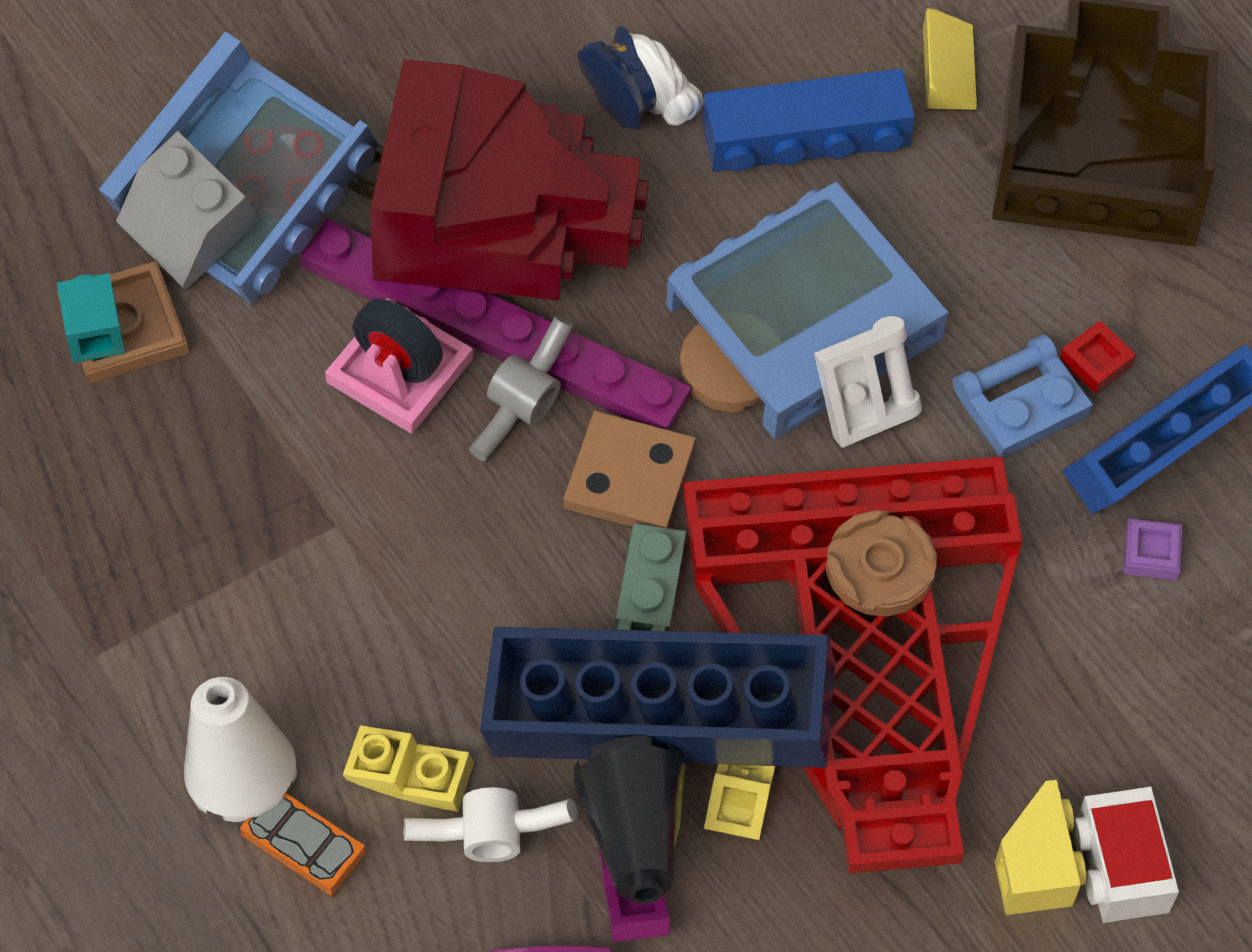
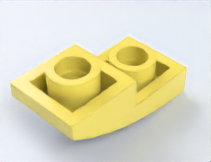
[343,725,475,812]

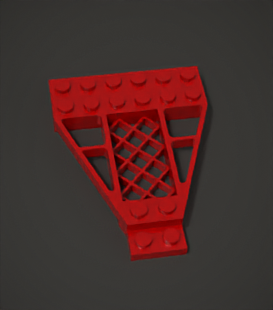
[683,457,1022,873]

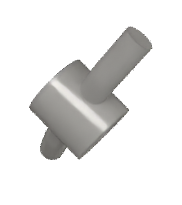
[469,315,574,461]

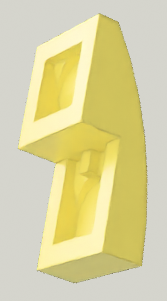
[704,764,775,841]

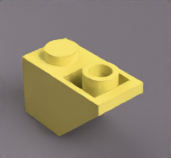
[994,780,1086,915]

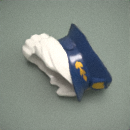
[577,26,704,129]

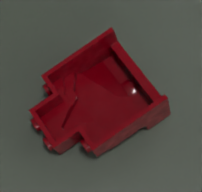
[370,59,649,300]

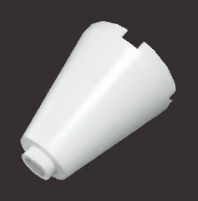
[184,677,297,822]

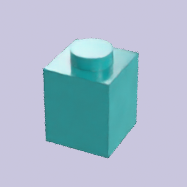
[57,273,125,363]

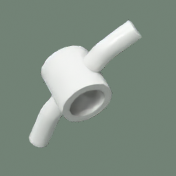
[403,787,578,862]

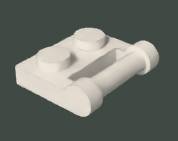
[814,316,922,448]

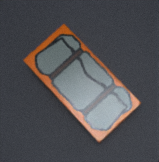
[240,792,366,897]

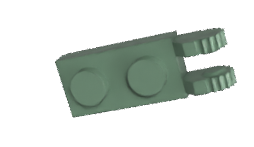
[615,523,687,631]

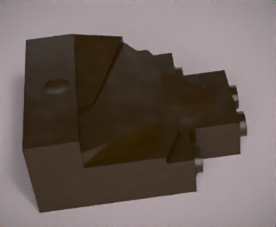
[992,0,1218,247]

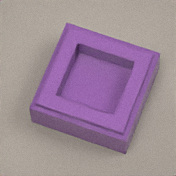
[1123,518,1182,581]

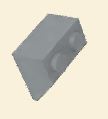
[116,131,260,291]

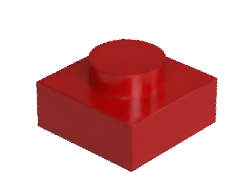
[1060,320,1136,394]

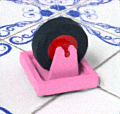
[325,298,473,434]

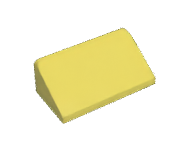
[923,8,977,110]

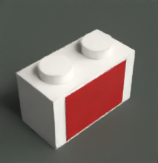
[1072,787,1179,923]

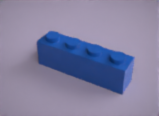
[702,68,915,172]
[1062,344,1252,514]

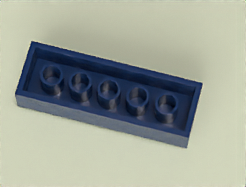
[480,627,835,768]

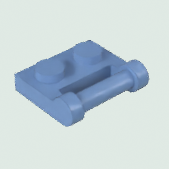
[952,334,1093,459]

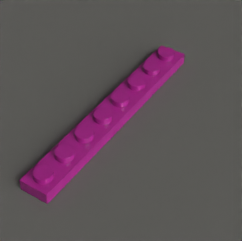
[300,218,691,431]

